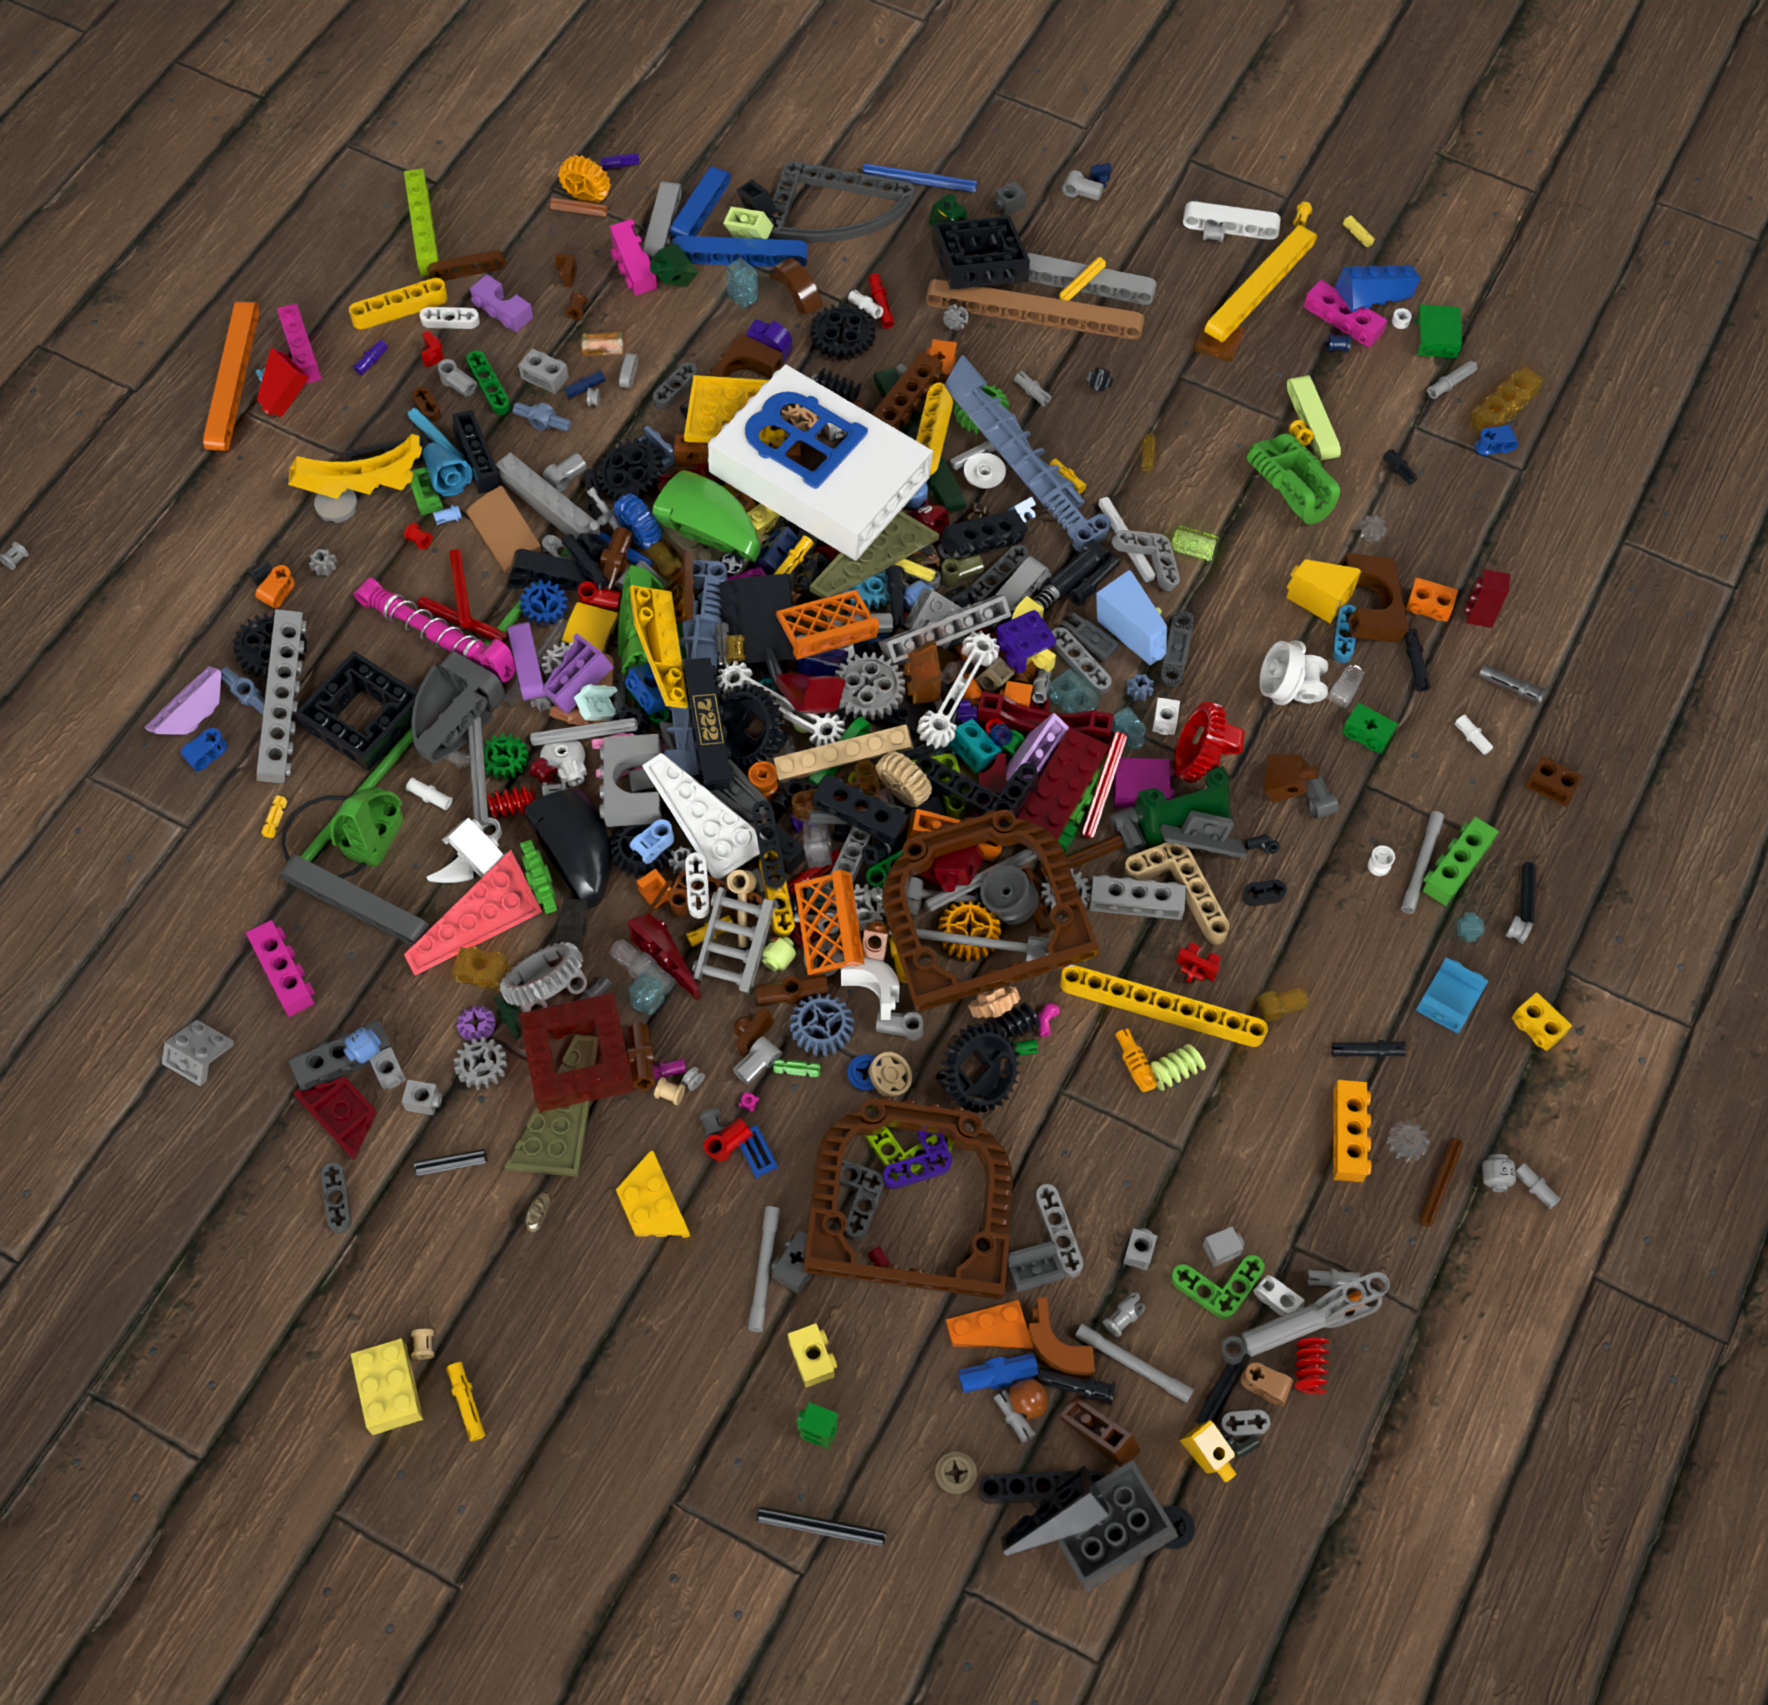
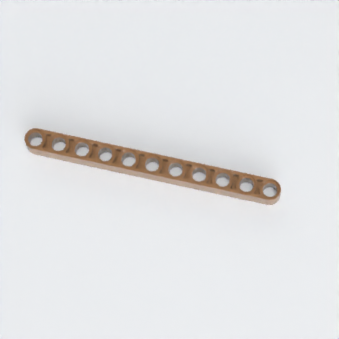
[925,280,1145,340]

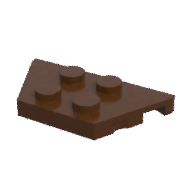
[663,549,694,624]

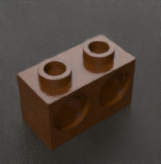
[1525,756,1583,807]

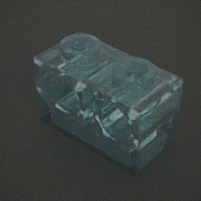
[726,257,759,309]
[1049,669,1100,713]

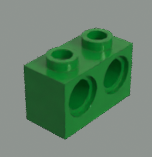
[796,1402,839,1450]

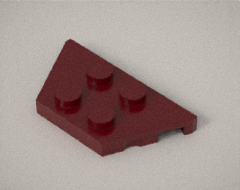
[293,1077,377,1160]

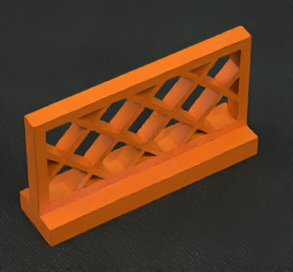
[776,590,880,660]
[795,869,865,976]

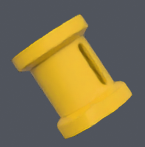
[1288,420,1314,446]

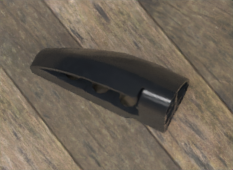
[525,788,611,912]

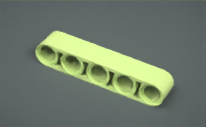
[1287,375,1341,461]

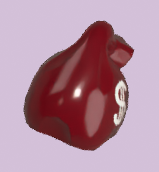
[907,500,950,542]

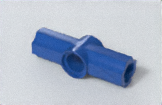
[958,1353,1039,1394]

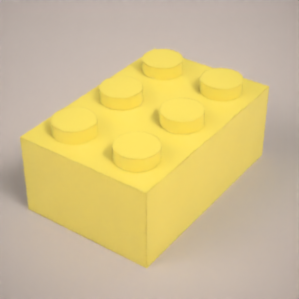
[351,1338,423,1435]

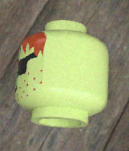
[762,936,796,972]

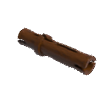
[1022,867,1052,935]

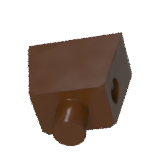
[1264,754,1319,803]

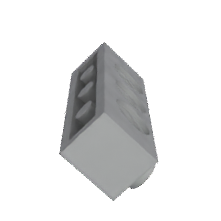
[1089,875,1186,920]

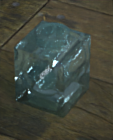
[628,973,665,1016]

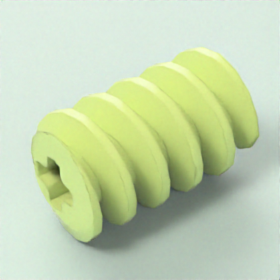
[1150,1044,1206,1091]

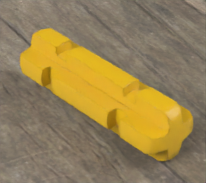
[261,795,287,838]

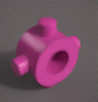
[738,1092,759,1112]

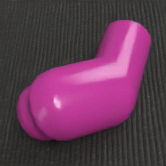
[1037,1002,1060,1037]

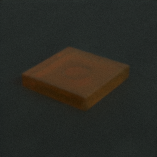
[1193,317,1245,363]

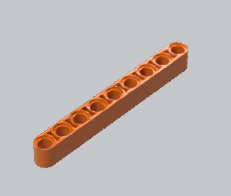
[203,301,259,451]

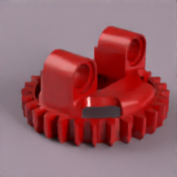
[1173,701,1245,783]

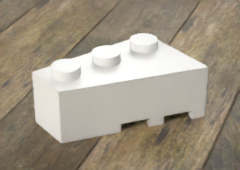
[442,818,507,878]

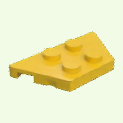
[616,1150,690,1238]

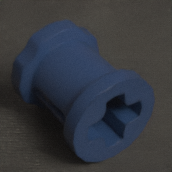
[1327,333,1351,353]

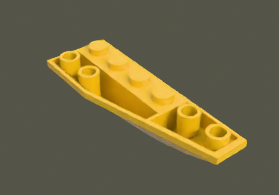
[629,585,688,709]

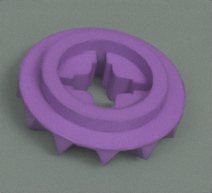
[456,1005,496,1042]

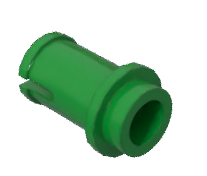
[1011,1039,1038,1059]

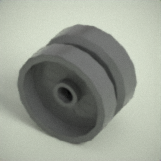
[980,865,1039,925]

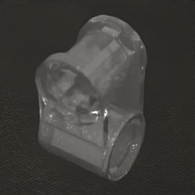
[1326,665,1364,709]

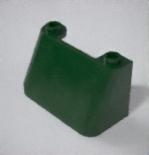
[1134,766,1231,850]

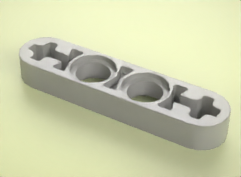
[1052,627,1112,695]
[1035,1184,1084,1278]

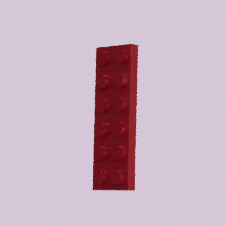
[1017,727,1110,840]

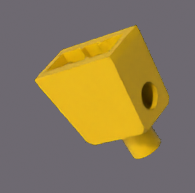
[1179,1420,1237,1483]

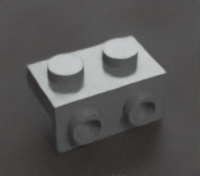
[1007,1241,1065,1292]

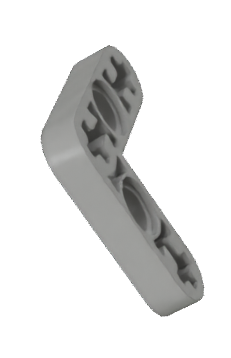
[1112,530,1180,591]

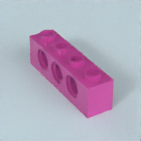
[1304,280,1387,348]
[277,303,321,384]
[246,920,315,1017]

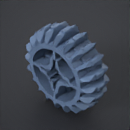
[790,993,854,1057]

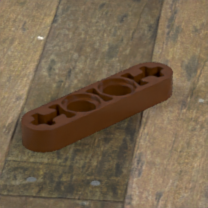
[427,250,506,281]

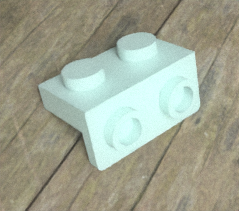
[574,684,618,721]

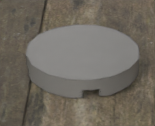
[314,488,358,523]

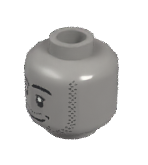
[1482,1154,1516,1192]

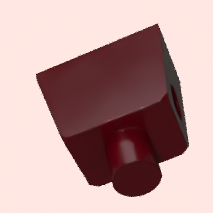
[934,844,983,892]

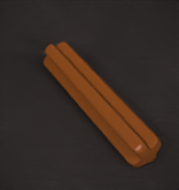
[550,197,608,217]

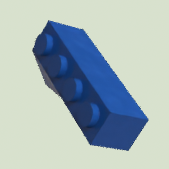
[1335,265,1421,312]

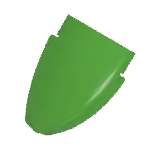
[653,470,761,562]
[617,565,687,676]
[330,788,404,867]

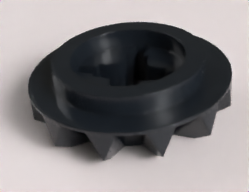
[1163,1506,1195,1550]

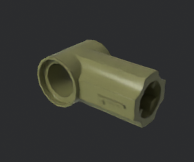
[941,554,984,587]

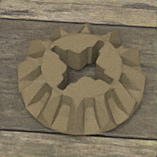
[526,1192,550,1232]
[935,1451,977,1495]

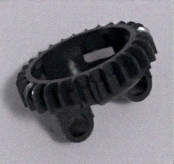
[718,684,789,767]
[935,1023,1022,1113]

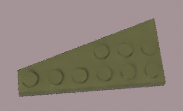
[810,511,939,599]
[504,1035,600,1177]

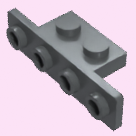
[1160,810,1247,858]

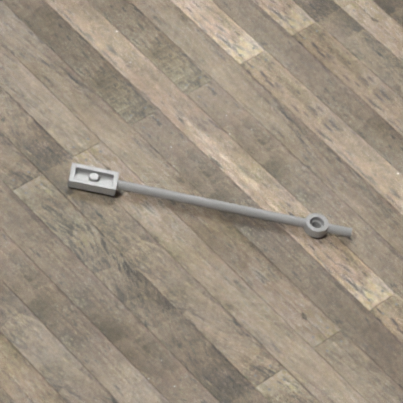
[794,909,1074,967]

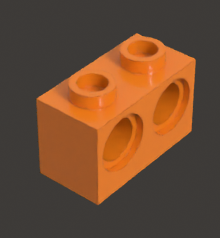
[1405,578,1458,622]

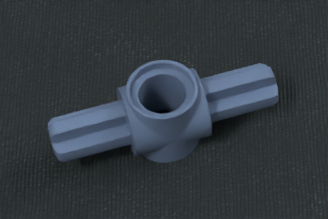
[513,403,572,431]
[220,667,265,715]

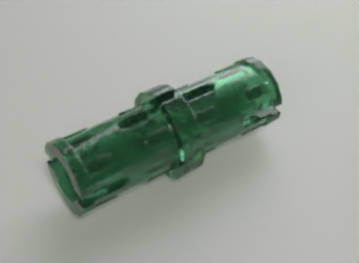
[493,993,528,1039]

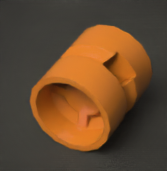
[748,761,779,801]

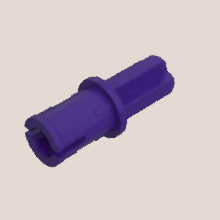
[600,153,640,170]
[353,339,388,376]

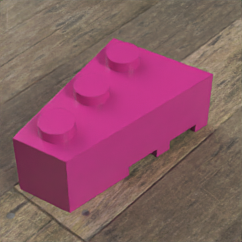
[610,219,657,296]

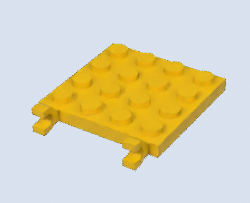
[684,375,785,447]

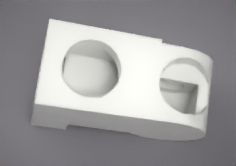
[1253,1275,1305,1317]

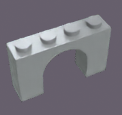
[600,734,662,827]

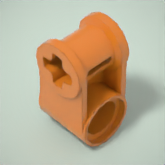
[255,565,295,609]

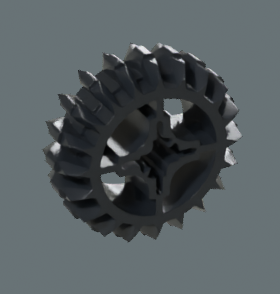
[611,824,673,879]

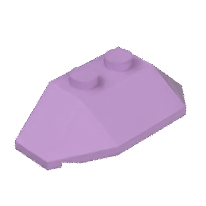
[145,666,221,734]
[1006,713,1069,782]

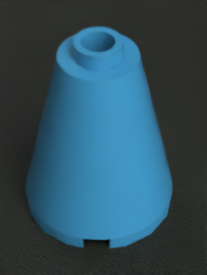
[423,442,473,496]

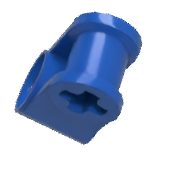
[1474,425,1519,455]
[181,728,228,771]

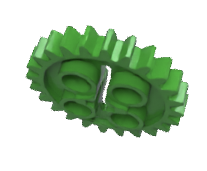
[520,840,557,915]

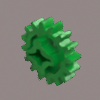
[483,733,529,780]

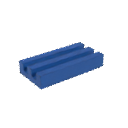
[740,1125,778,1179]

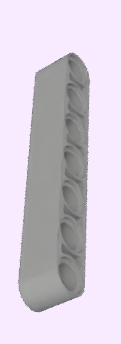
[1027,253,1157,305]

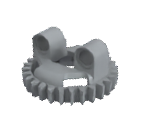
[500,942,587,1021]

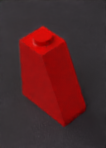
[257,348,310,417]

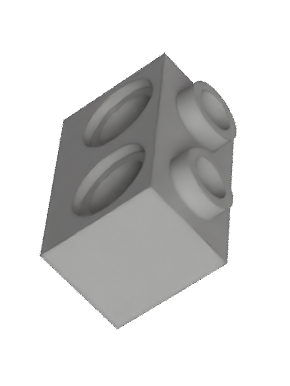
[519,348,569,395]

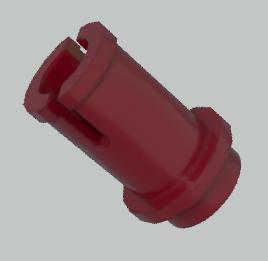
[867,1247,894,1267]

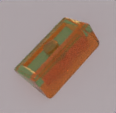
[581,332,624,356]

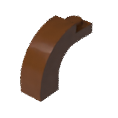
[769,257,824,314]

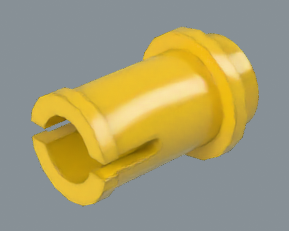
[1293,202,1312,227]

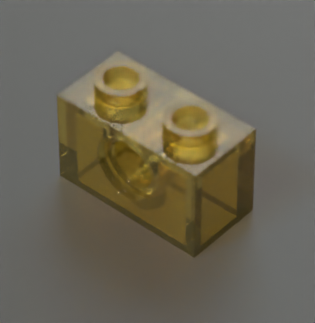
[452,947,509,991]

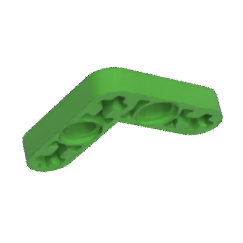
[1171,1255,1264,1320]

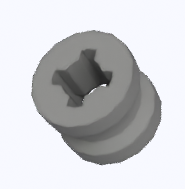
[1506,916,1533,944]

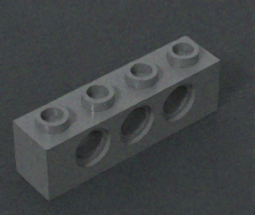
[289,1021,395,1091]

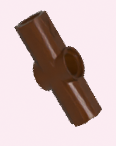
[596,527,634,590]
[755,974,829,1007]
[628,1022,655,1091]

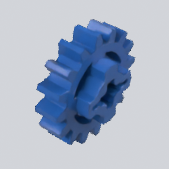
[520,580,568,627]

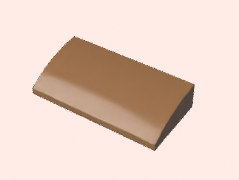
[466,486,542,573]

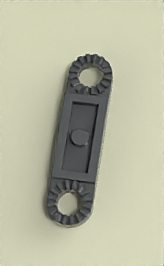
[1160,610,1194,688]

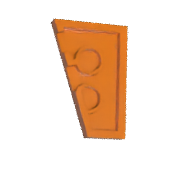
[946,1300,1033,1351]

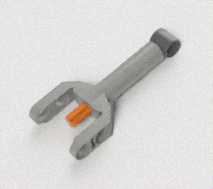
[1221,1272,1390,1365]

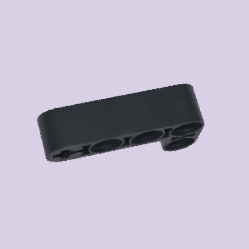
[508,549,594,591]

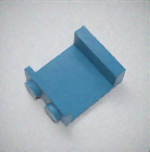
[1416,958,1488,1034]

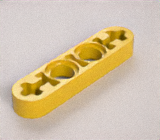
[759,851,795,937]

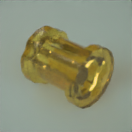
[725,635,746,662]

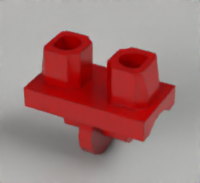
[1176,942,1221,983]

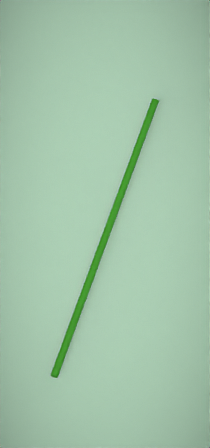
[300,548,570,862]

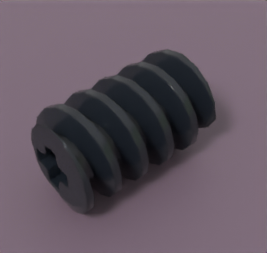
[815,368,861,402]
[986,1003,1040,1040]

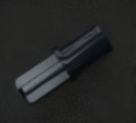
[1383,449,1418,485]

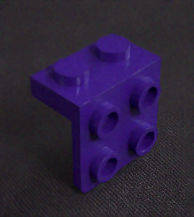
[996,610,1056,674]

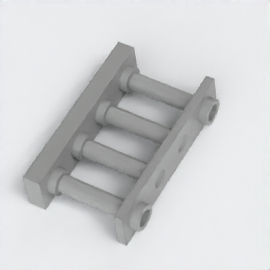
[692,887,776,994]

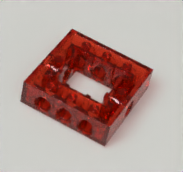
[519,993,635,1112]

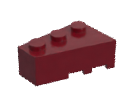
[1464,569,1510,628]

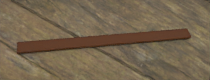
[627,879,672,942]

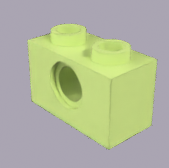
[723,207,773,239]

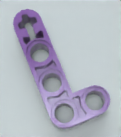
[507,622,546,701]

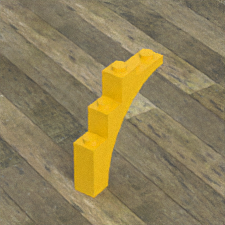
[288,434,422,499]

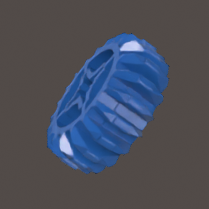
[614,493,662,549]

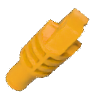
[1115,1029,1157,1092]

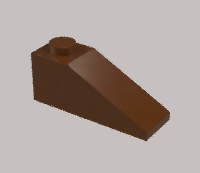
[1059,1397,1140,1467]

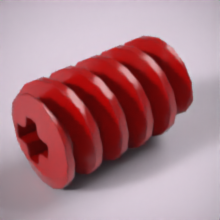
[486,784,535,819]
[1295,1337,1329,1395]

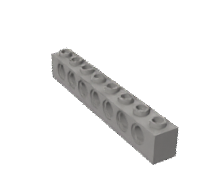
[257,609,307,784]

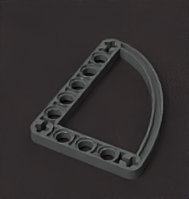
[768,161,914,242]

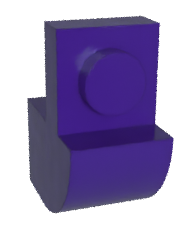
[746,319,792,363]

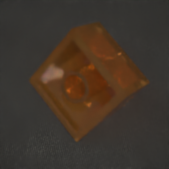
[904,640,942,704]

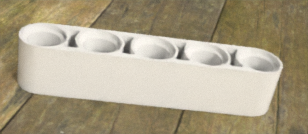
[1183,202,1281,240]

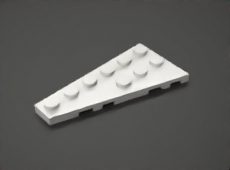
[642,753,769,880]

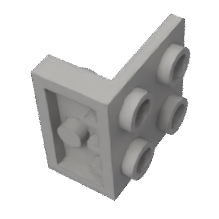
[904,588,962,649]
[162,1020,234,1086]

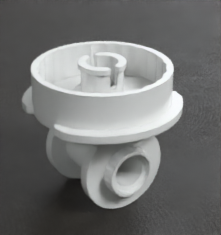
[1259,640,1328,705]

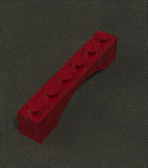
[977,691,1114,745]

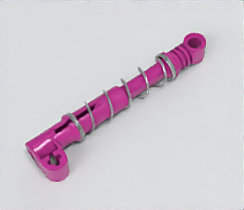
[353,577,516,682]

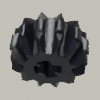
[613,704,650,735]

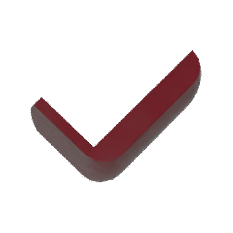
[776,674,846,714]

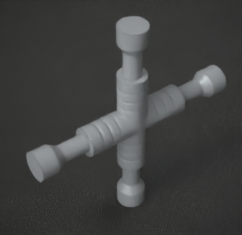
[587,487,622,530]

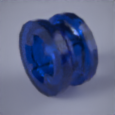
[990,724,1012,746]

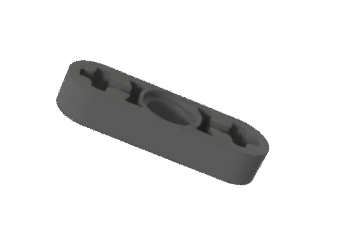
[653,362,698,409]
[321,1162,352,1234]

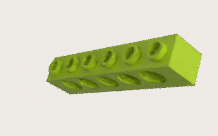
[404,169,439,277]

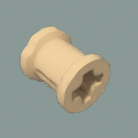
[654,1077,685,1106]
[411,1329,434,1360]

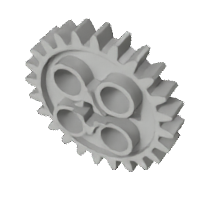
[835,652,905,721]

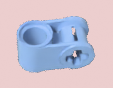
[630,819,674,864]

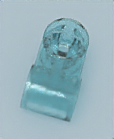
[1112,706,1146,749]

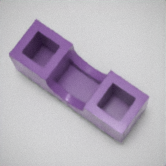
[470,274,533,332]

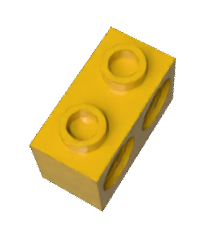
[1512,992,1572,1052]

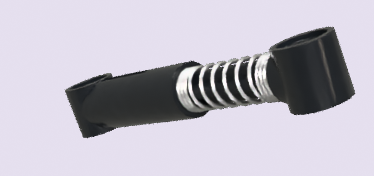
[1000,540,1110,625]

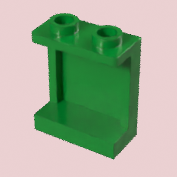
[1416,304,1462,358]

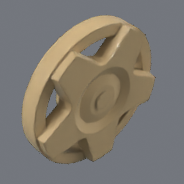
[869,1052,912,1097]

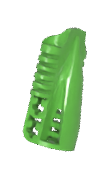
[1247,434,1340,525]

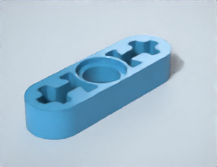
[1332,605,1357,663]

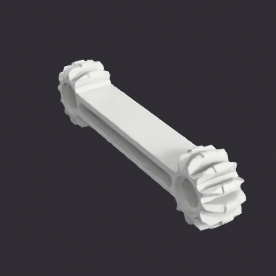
[917,630,1000,749]
[716,660,846,747]

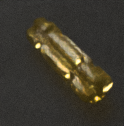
[1141,434,1156,472]

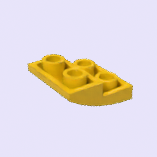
[562,602,619,654]

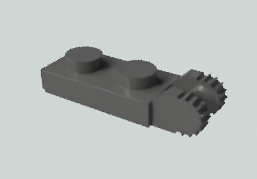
[1060,613,1119,662]

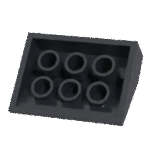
[719,573,796,670]

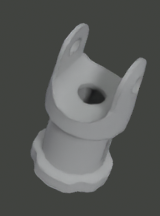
[1103,1292,1146,1338]

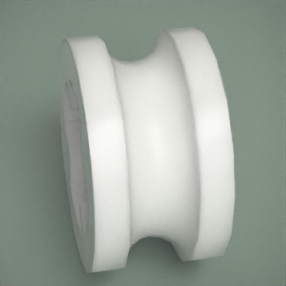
[1392,308,1412,329]

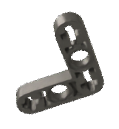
[839,1159,884,1241]

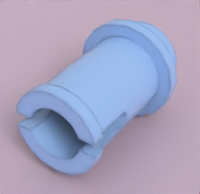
[433,505,462,525]

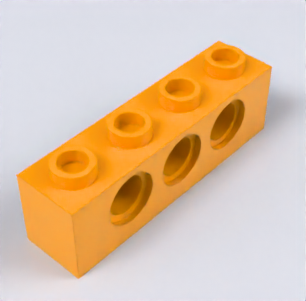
[1333,1080,1371,1183]

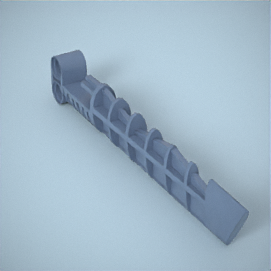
[944,355,1111,552]
[664,560,727,779]

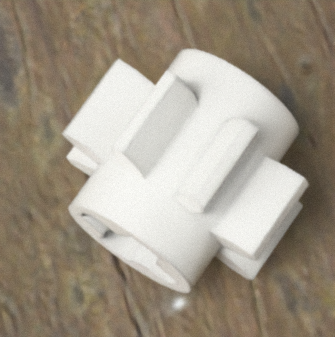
[558,758,587,787]

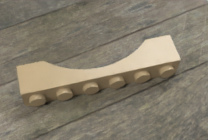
[774,724,914,783]

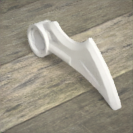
[427,818,502,883]

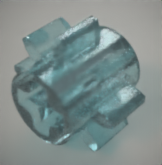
[1457,913,1485,942]

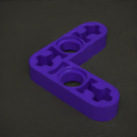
[883,1131,952,1189]

